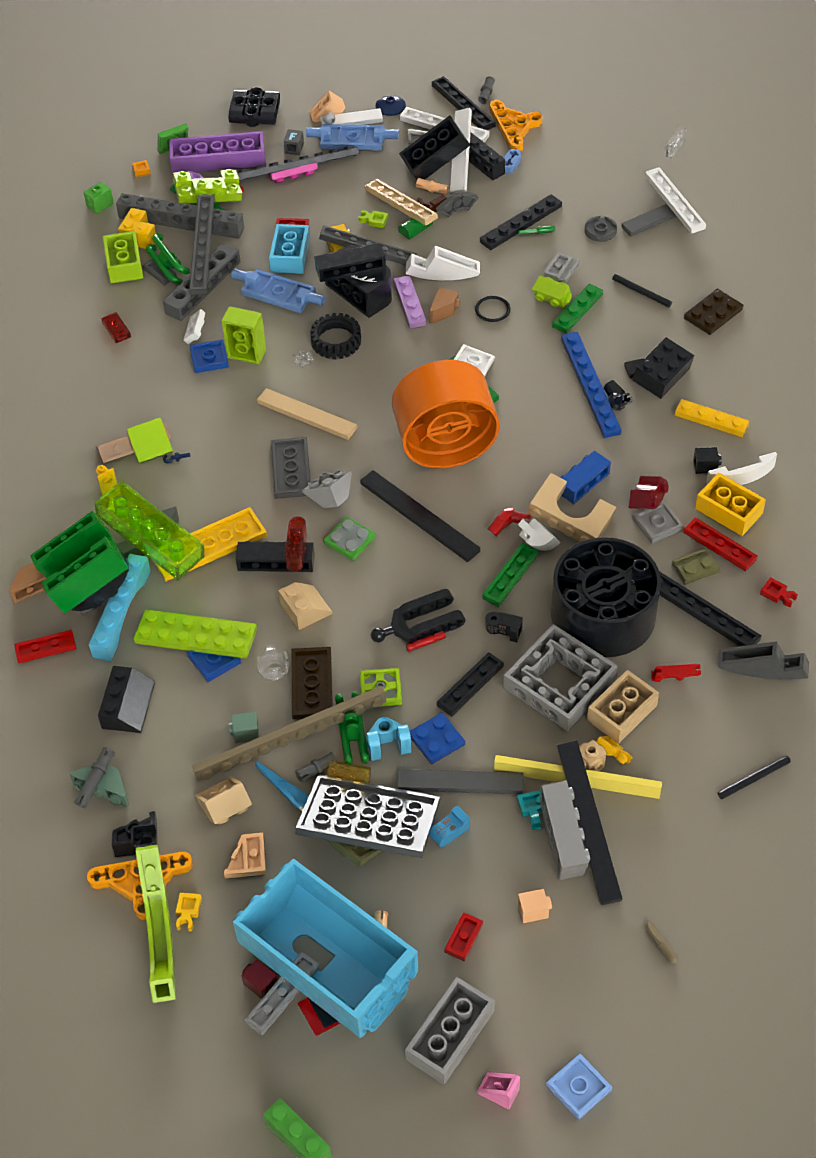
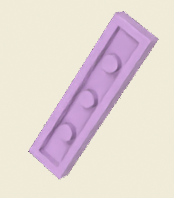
[394,275,426,328]

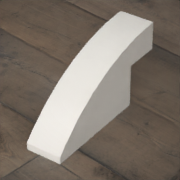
[406,246,480,281]

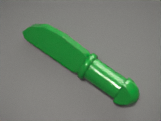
[518,226,555,234]

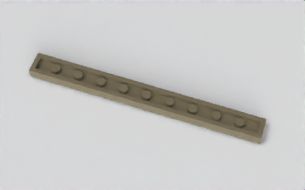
[192,686,386,781]

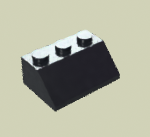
[98,666,155,733]

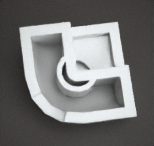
[518,518,561,551]

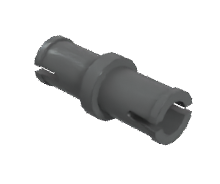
[478,76,495,104]
[295,752,338,782]

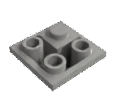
[302,470,352,508]

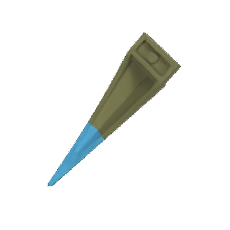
[256,762,382,867]

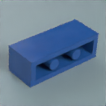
[560,451,611,504]

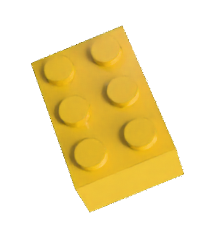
[695,473,766,536]

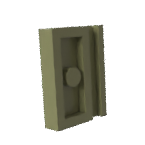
[672,548,720,585]

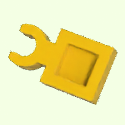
[596,736,633,764]
[176,892,202,932]

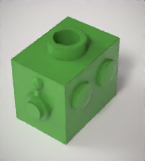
[84,182,114,214]

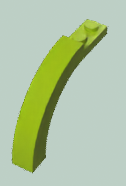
[135,845,176,1003]

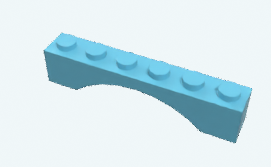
[89,554,151,662]

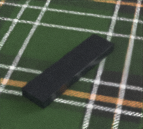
[437,652,504,717]

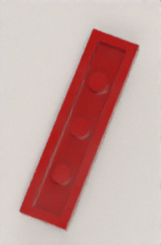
[683,517,758,572]

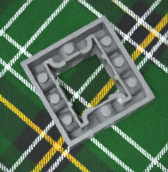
[503,624,618,732]

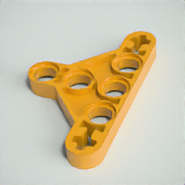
[490,100,542,151]
[87,852,193,920]

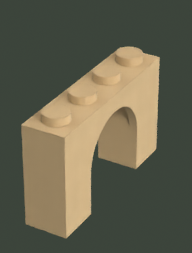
[527,473,617,542]

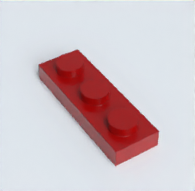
[14,630,77,664]

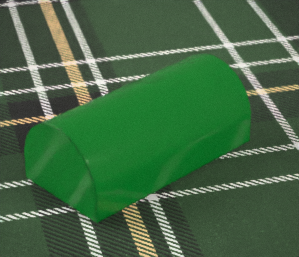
[398,218,433,240]

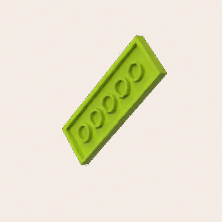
[134,609,258,659]

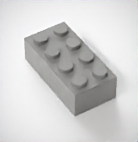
[539,781,590,880]
[405,977,495,1085]

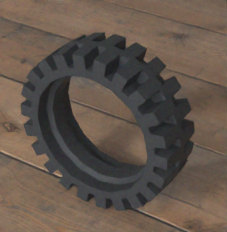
[310,313,361,359]

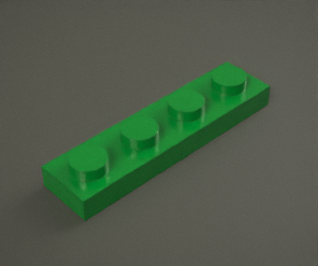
[552,283,603,334]
[482,543,538,607]

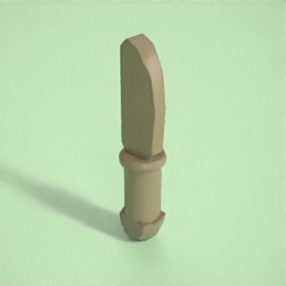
[645,921,678,964]

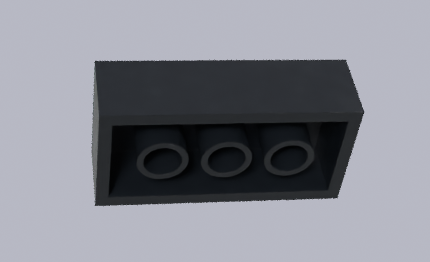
[399,115,470,180]

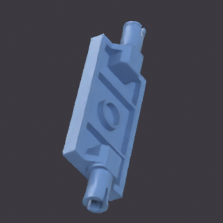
[306,124,399,151]
[231,268,325,313]

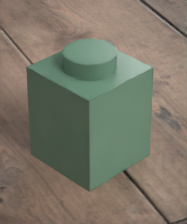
[229,712,259,743]

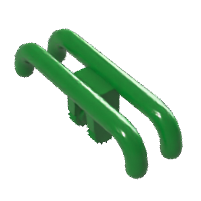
[146,234,190,285]
[335,692,369,766]

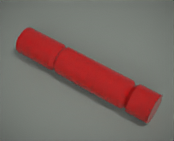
[406,631,446,652]

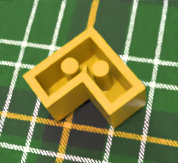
[118,208,156,249]

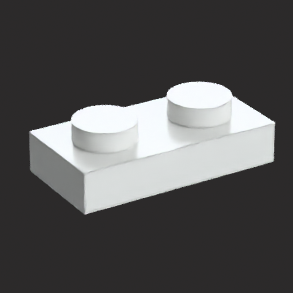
[183,309,205,344]

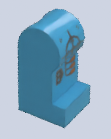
[429,805,470,847]

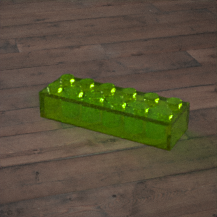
[94,480,205,580]

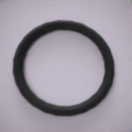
[475,296,511,322]

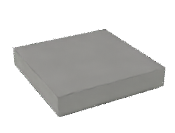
[632,500,684,544]

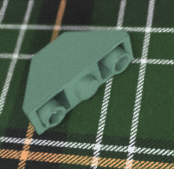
[70,765,129,807]

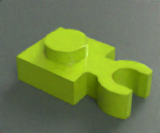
[358,210,388,229]

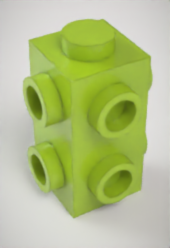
[532,276,572,308]

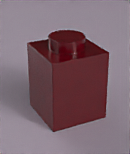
[241,959,278,999]

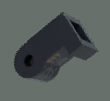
[485,611,523,643]

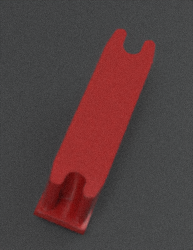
[651,664,701,682]

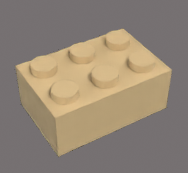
[587,670,659,744]

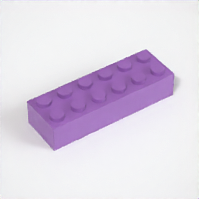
[169,131,266,174]

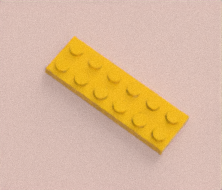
[149,507,267,582]

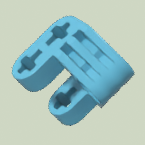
[366,717,411,761]

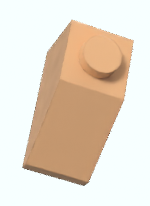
[309,91,345,122]

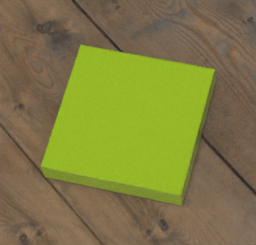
[126,417,173,463]

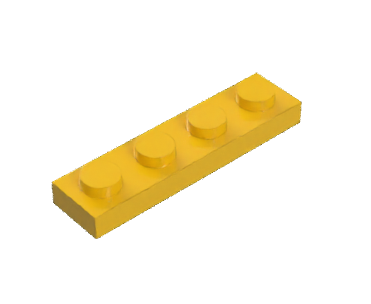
[675,399,749,438]

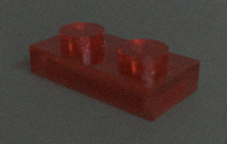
[101,312,131,343]

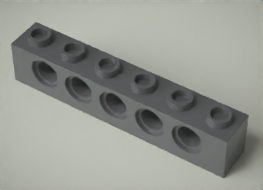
[163,243,240,321]

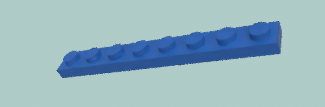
[561,332,622,438]

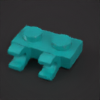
[517,790,542,830]

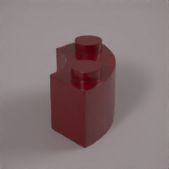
[628,476,669,510]

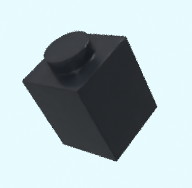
[693,447,722,474]

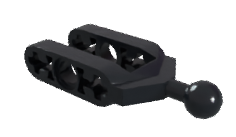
[370,589,466,643]

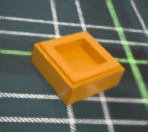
[132,160,151,177]

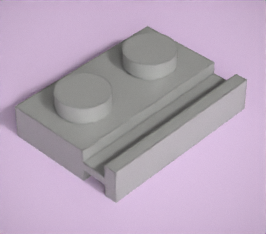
[543,252,580,283]

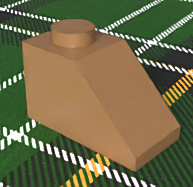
[429,288,461,323]
[9,563,46,604]

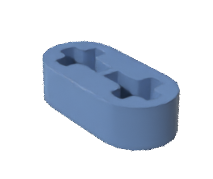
[504,149,521,174]

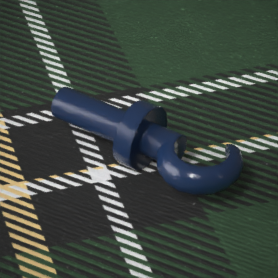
[163,452,191,463]

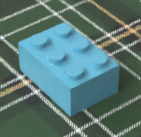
[269,224,310,274]

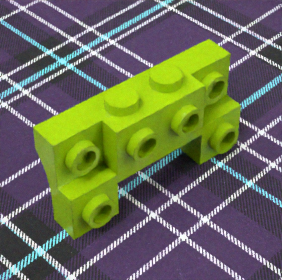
[173,169,242,204]

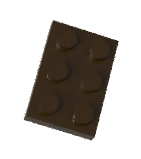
[684,288,744,335]

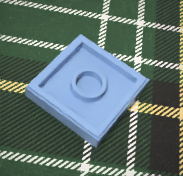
[546,1054,613,1120]

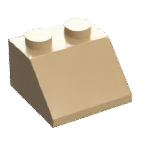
[278,582,332,630]
[194,776,252,825]

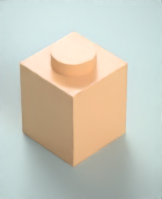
[518,889,552,923]

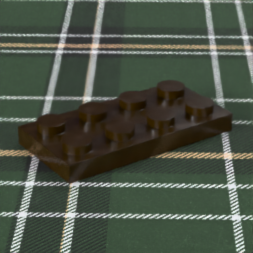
[291,646,333,719]

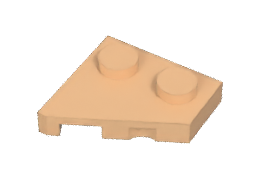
[224,832,266,879]

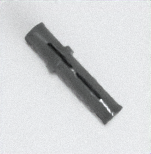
[74,747,115,808]

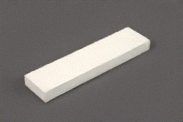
[320,108,383,126]

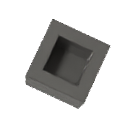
[283,129,304,155]

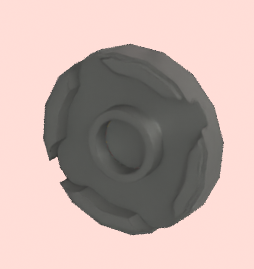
[585,216,617,242]

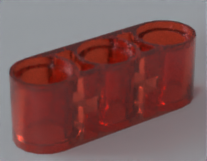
[285,516,307,572]

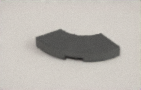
[436,192,479,217]

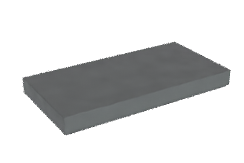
[271,437,310,499]

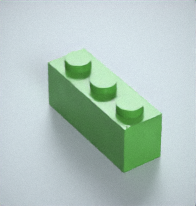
[263,1098,331,1158]

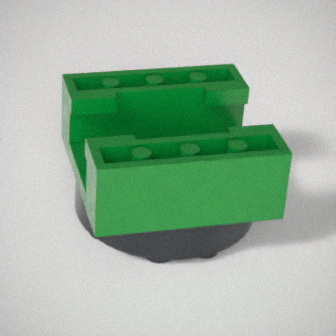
[30,510,129,614]

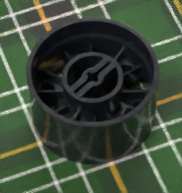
[551,537,661,657]

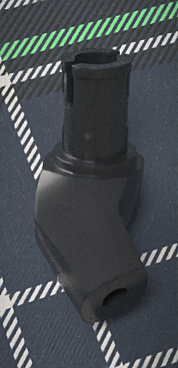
[604,380,632,410]

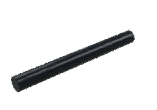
[612,274,672,308]
[718,755,791,799]

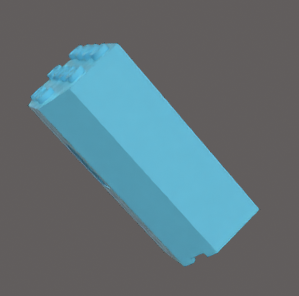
[233,858,418,1038]

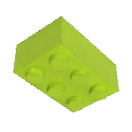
[103,231,144,283]
[222,306,266,364]

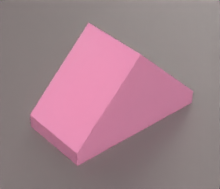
[477,1072,520,1110]

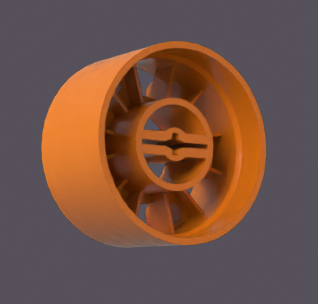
[392,360,500,468]

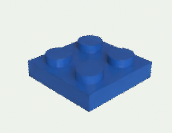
[409,712,465,765]

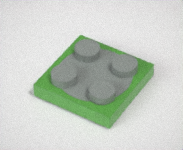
[323,516,376,561]

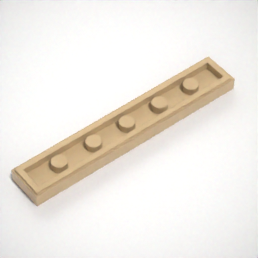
[365,179,438,226]
[257,388,357,440]

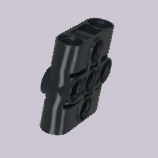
[228,87,280,127]

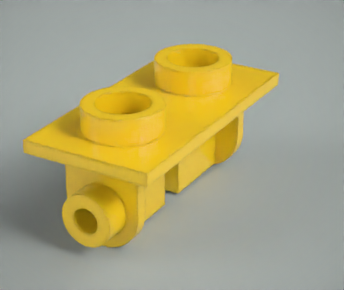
[96,465,119,501]

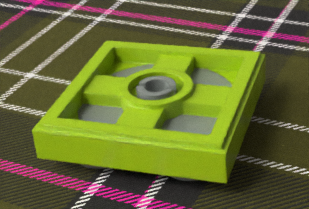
[360,668,402,707]

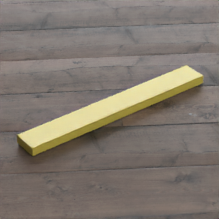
[494,755,662,799]

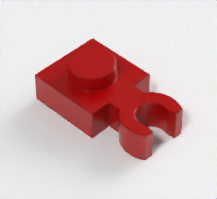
[760,577,798,607]

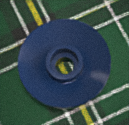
[376,95,406,116]

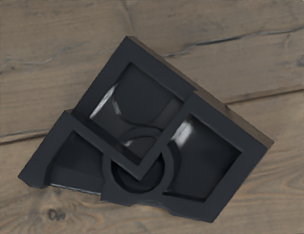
[112,811,157,857]

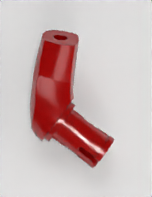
[487,508,531,536]

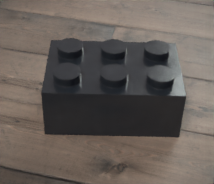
[633,337,695,399]

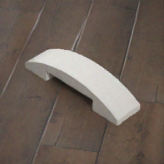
[706,452,777,485]

